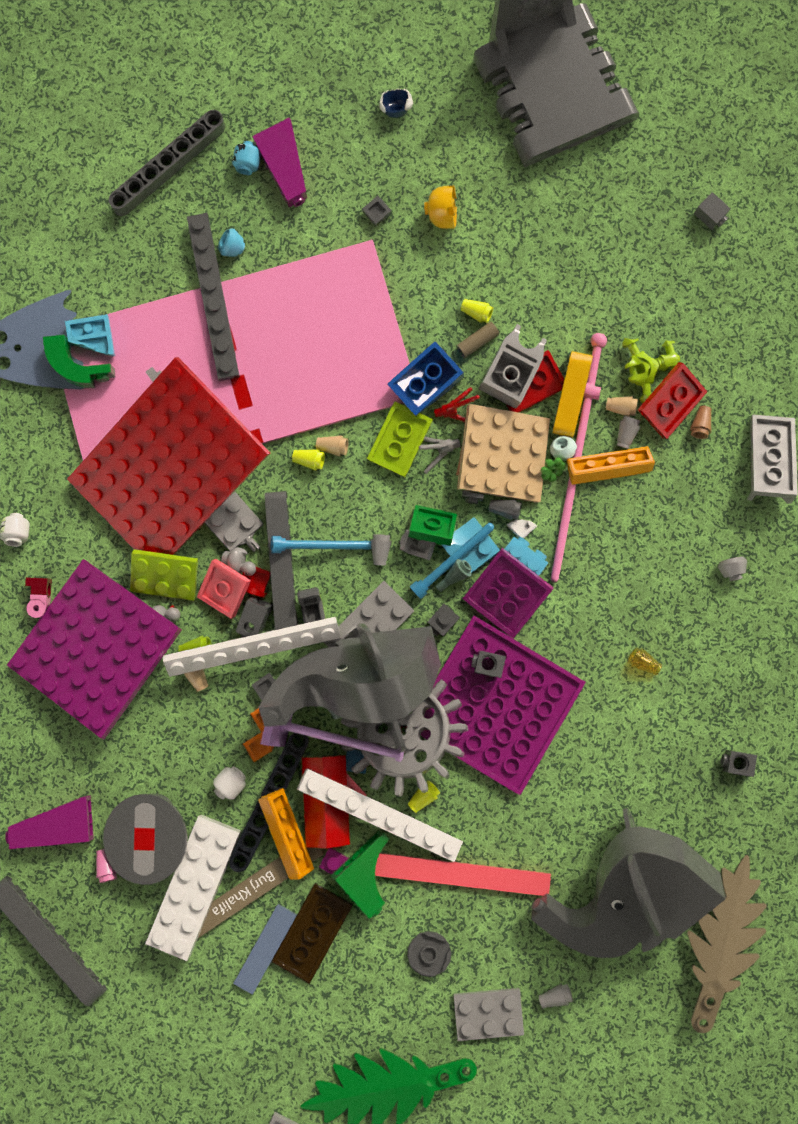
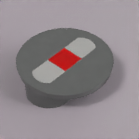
[103,793,188,885]

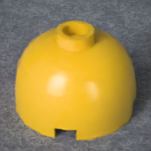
[424,185,457,229]

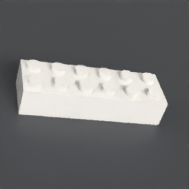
[145,815,242,961]

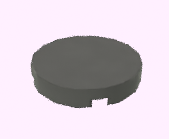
[407,931,451,977]

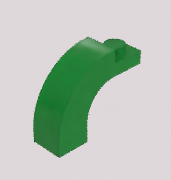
[43,335,115,388]

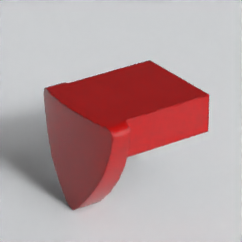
[246,567,271,598]

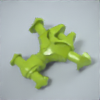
[622,338,680,403]

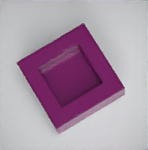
[319,848,349,874]

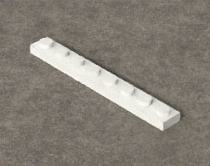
[163,617,341,677]
[297,769,463,862]

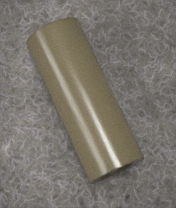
[456,321,499,359]

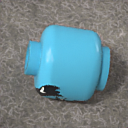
[232,141,261,175]

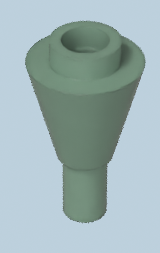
[436,559,472,592]

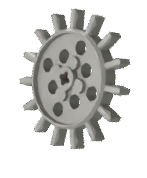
[341,679,468,797]

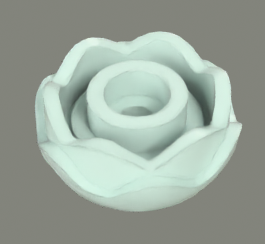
[550,436,577,461]

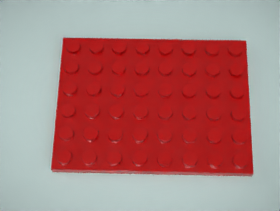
[67,357,271,555]

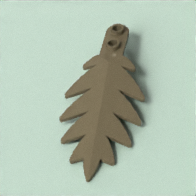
[687,855,767,1033]

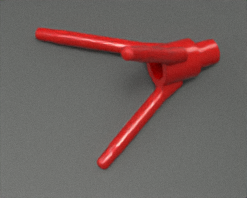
[434,387,480,422]

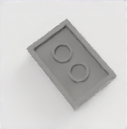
[453,988,524,1041]

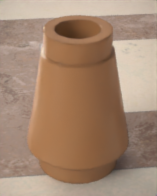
[690,406,712,439]

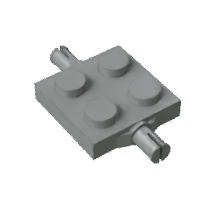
[205,492,263,553]

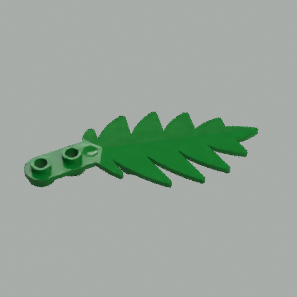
[301,1048,477,1124]

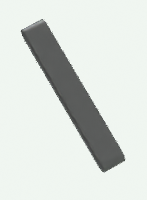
[109,110,225,216]
[265,491,298,630]
[0,876,107,1007]

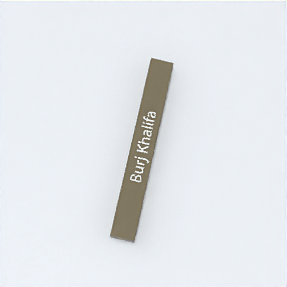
[198,840,324,938]

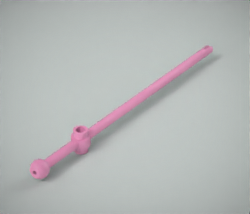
[551,333,607,582]

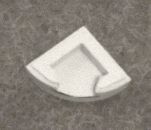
[507,520,537,538]

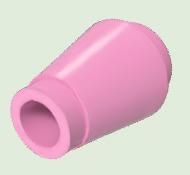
[96,849,117,883]

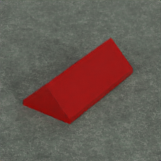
[302,755,350,849]

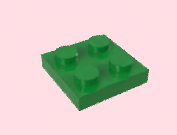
[408,505,457,546]

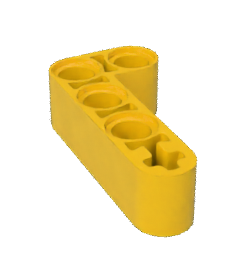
[552,351,593,438]

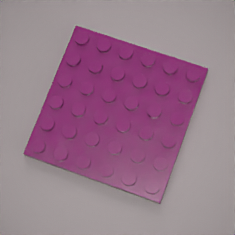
[7,559,182,739]
[420,616,586,795]

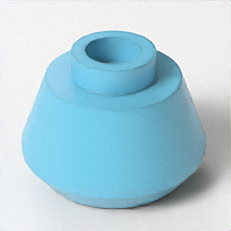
[218,228,245,257]

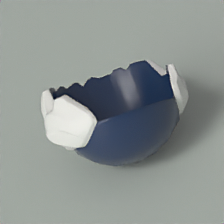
[379,88,413,118]

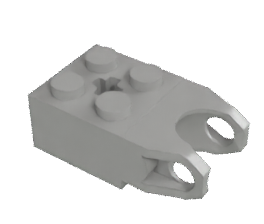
[478,324,547,409]

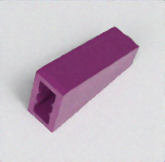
[252,117,307,208]
[5,795,94,849]

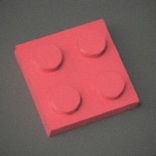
[197,559,251,619]

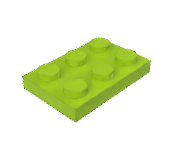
[367,401,433,478]
[130,549,198,601]

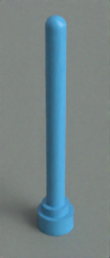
[410,523,494,599]
[271,536,372,553]

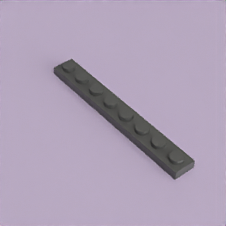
[187,213,240,381]

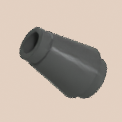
[489,499,522,521]

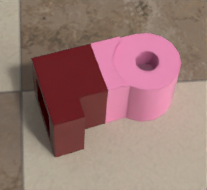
[25,577,52,618]

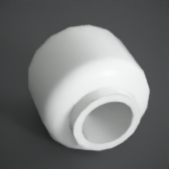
[0,513,30,547]
[213,766,246,800]

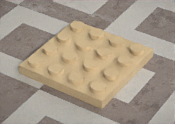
[457,404,550,503]

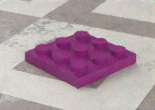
[462,548,554,639]

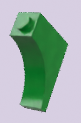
[330,830,390,919]

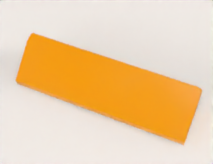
[567,446,655,485]
[258,788,314,880]

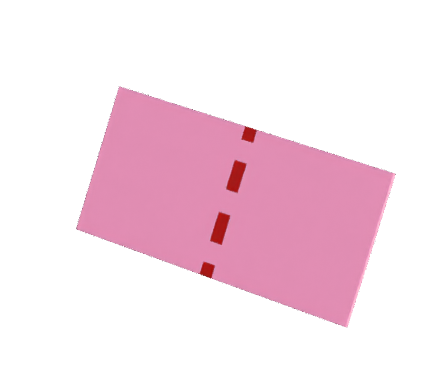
[64,240,410,460]

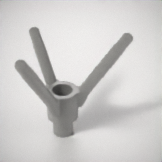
[419,437,460,474]

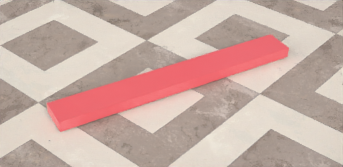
[375,853,551,896]

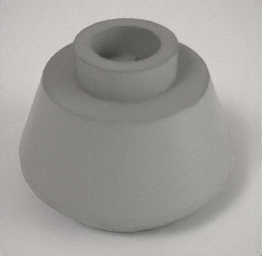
[718,556,747,581]

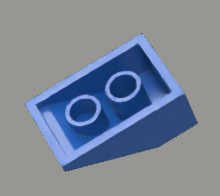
[387,341,464,416]

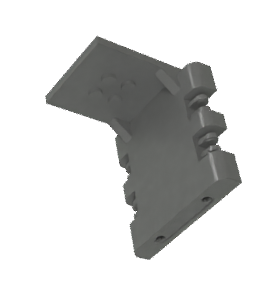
[473,0,639,168]

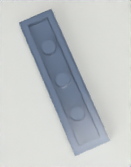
[233,904,297,995]

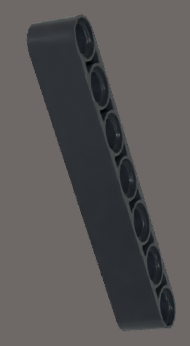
[229,733,310,872]

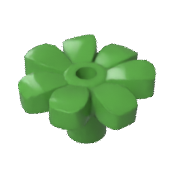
[540,457,566,482]

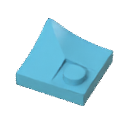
[442,517,500,573]

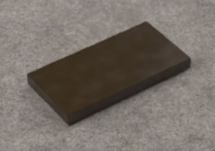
[271,882,353,984]

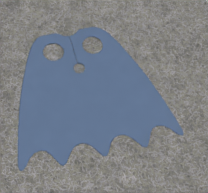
[0,290,84,389]

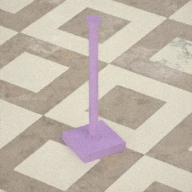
[261,715,404,762]

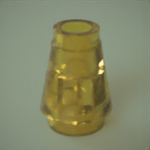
[628,647,662,675]

